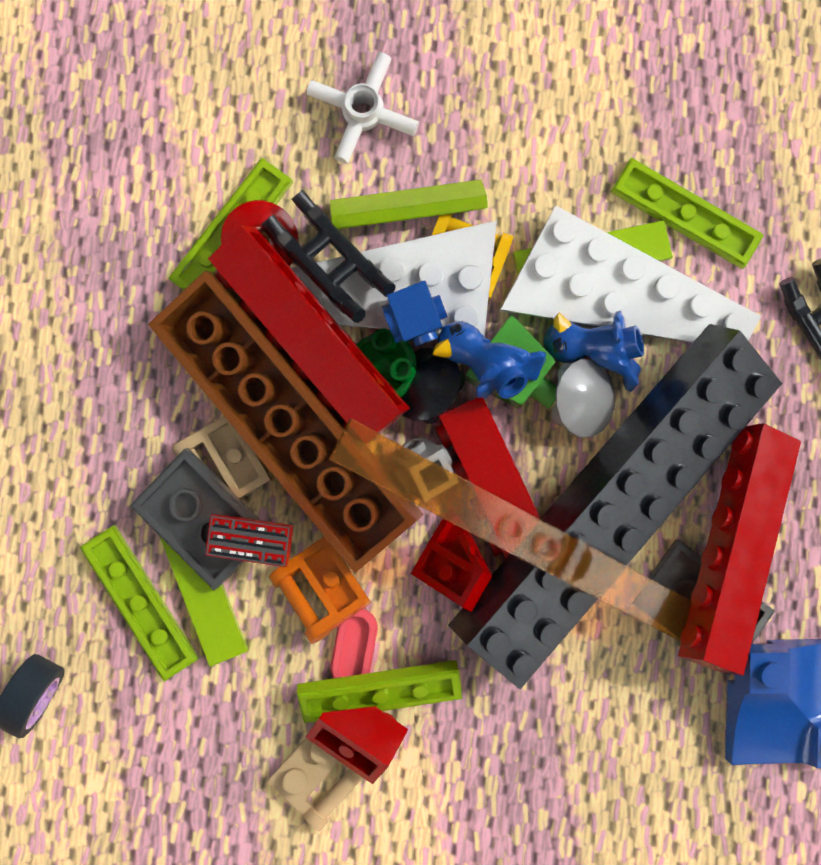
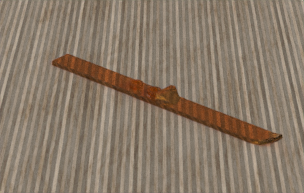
[329,419,691,642]

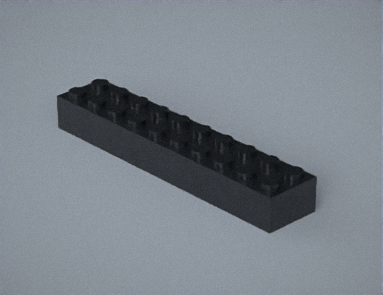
[448,324,782,690]

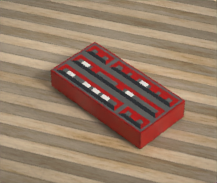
[205,514,294,567]

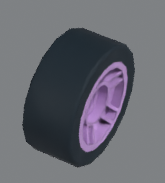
[0,654,65,738]

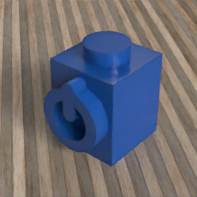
[382,280,448,347]

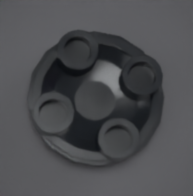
[401,347,465,424]

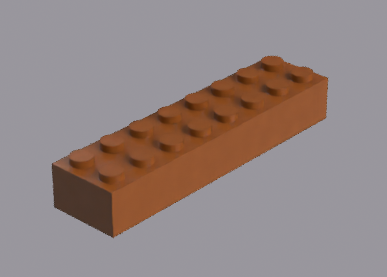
[148,270,424,573]

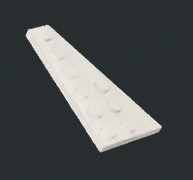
[499,206,761,343]
[291,220,497,335]

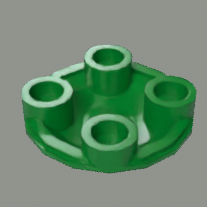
[356,328,417,397]

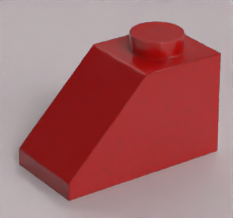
[305,706,408,784]

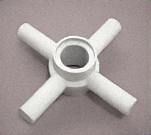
[307,52,419,164]

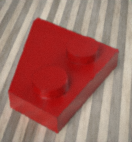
[410,508,492,612]

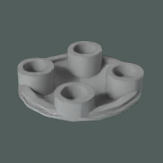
[552,359,615,437]

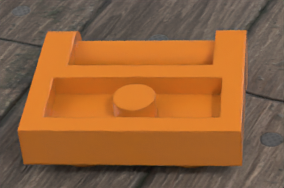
[269,536,372,644]

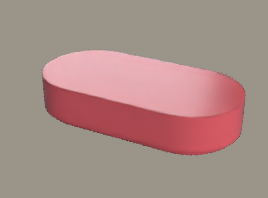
[330,609,378,678]

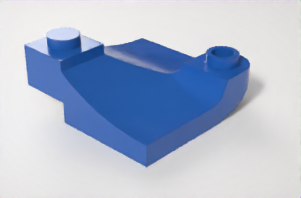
[725,639,821,768]

